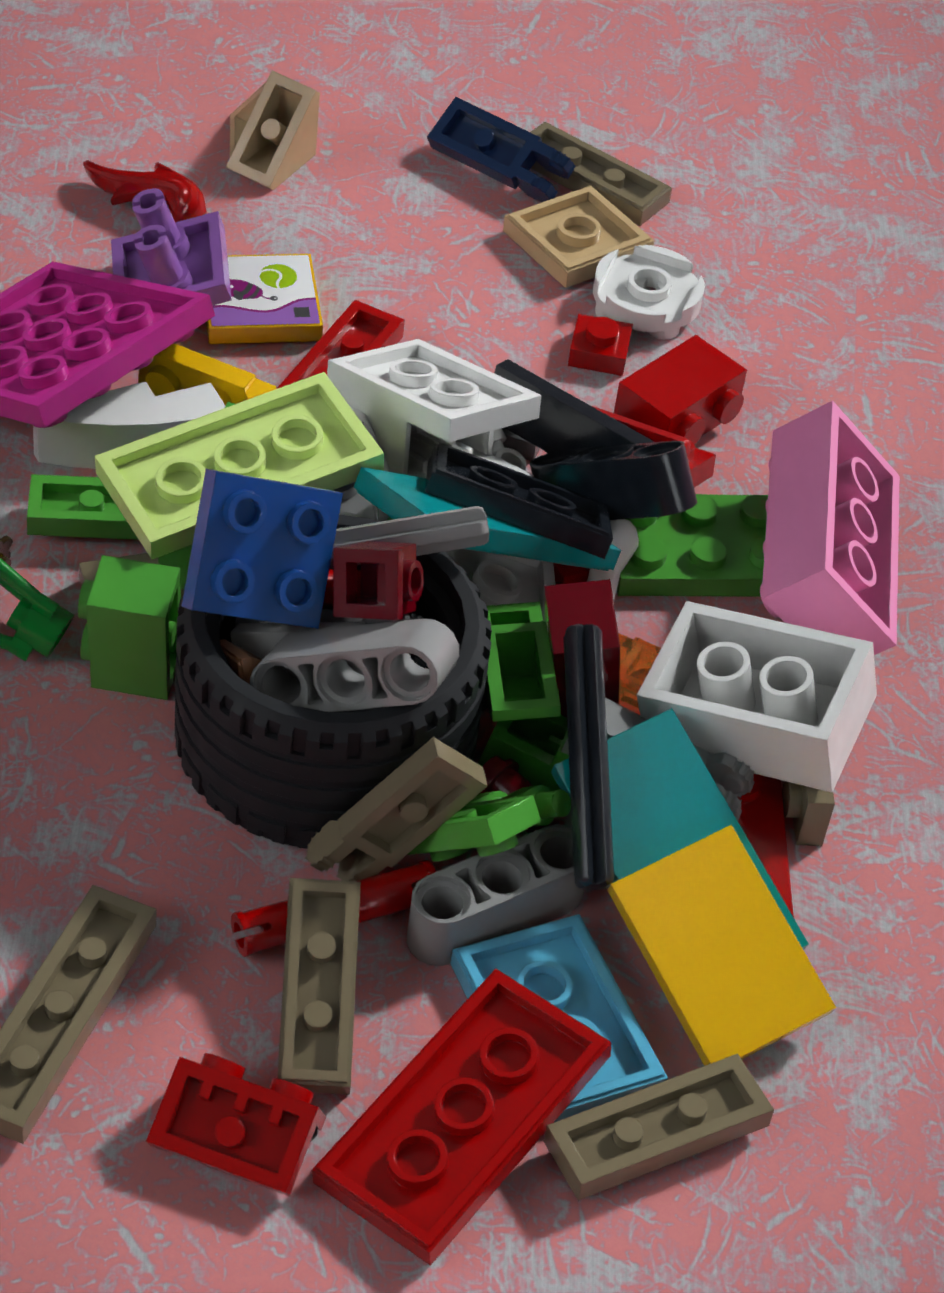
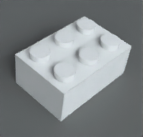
[637,601,877,792]

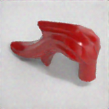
[83,160,207,222]

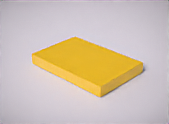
[607,824,836,1066]

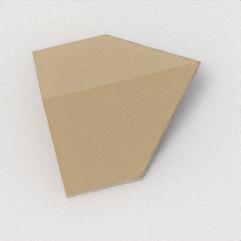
[226,70,320,190]

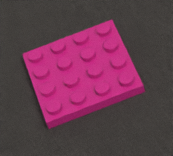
[0,261,215,428]

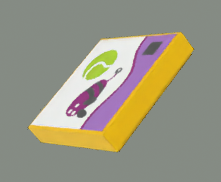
[206,254,323,344]

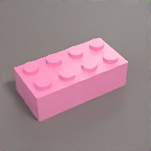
[760,400,900,655]

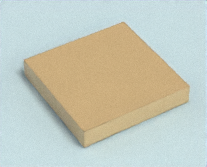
[503,185,654,288]

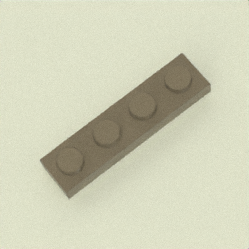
[0,885,157,1144]

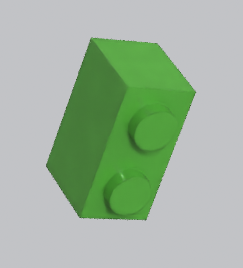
[78,555,181,700]

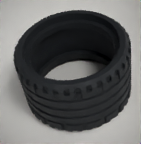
[175,515,492,849]

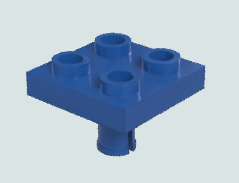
[181,469,343,629]

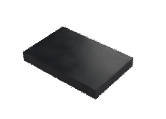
[425,442,613,559]

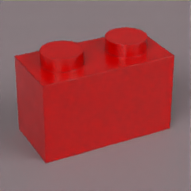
[614,335,747,444]

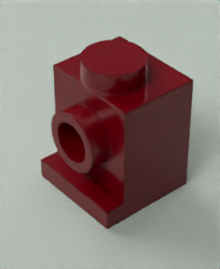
[333,541,424,620]

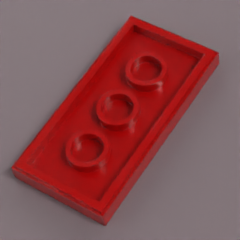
[312,968,612,1266]

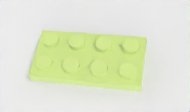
[94,372,384,560]

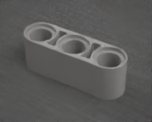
[250,619,459,712]
[406,824,585,966]

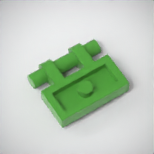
[407,785,571,862]

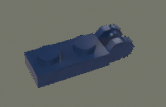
[427,97,576,203]

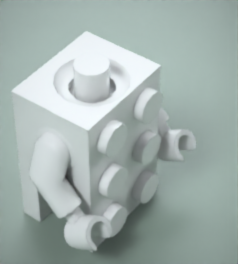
[327,339,541,522]

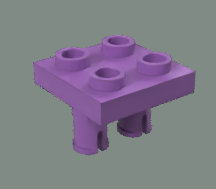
[111,188,232,306]

